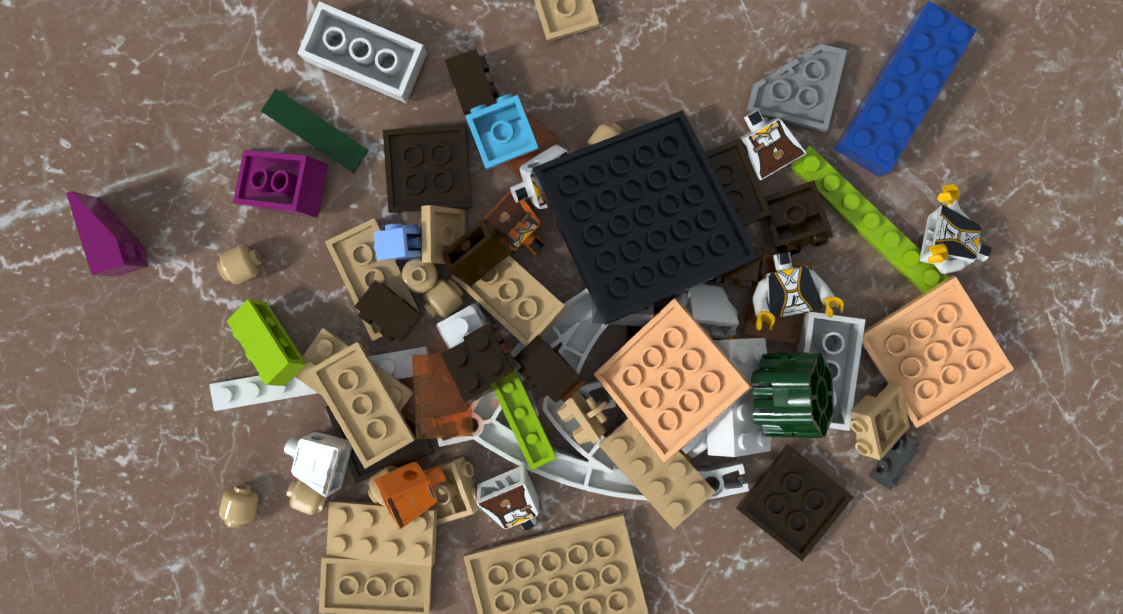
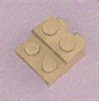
[850,381,910,460]
[423,456,481,525]

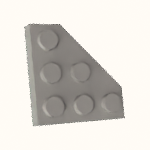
[746,44,847,132]

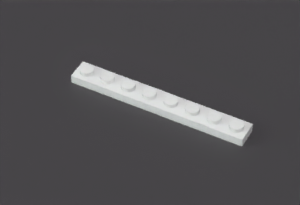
[209,346,432,411]

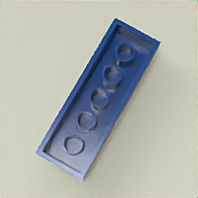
[833,0,977,177]

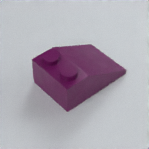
[233,150,328,218]
[66,191,148,277]

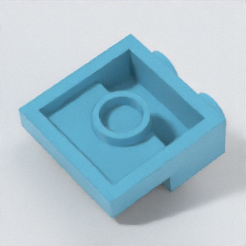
[465,94,539,170]

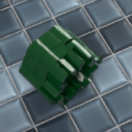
[751,352,834,438]

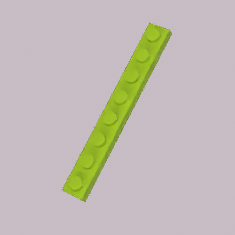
[789,145,949,294]

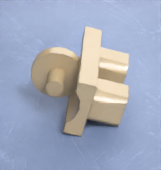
[557,390,608,445]

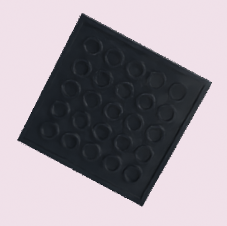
[531,110,759,325]

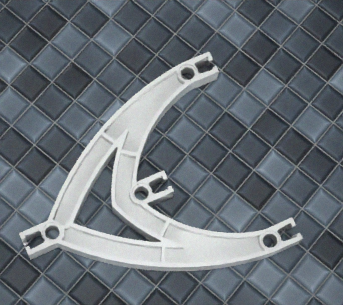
[433,288,749,500]

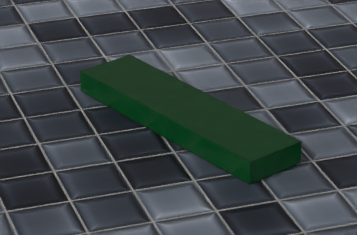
[261,89,369,173]

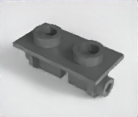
[868,434,920,490]

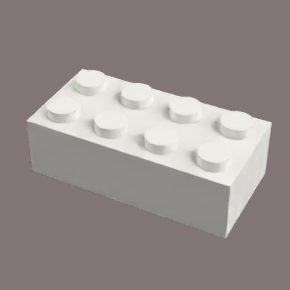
[297,2,427,103]
[796,312,866,431]
[707,338,772,457]

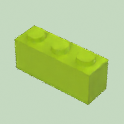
[227,299,307,386]

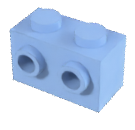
[374,224,422,260]

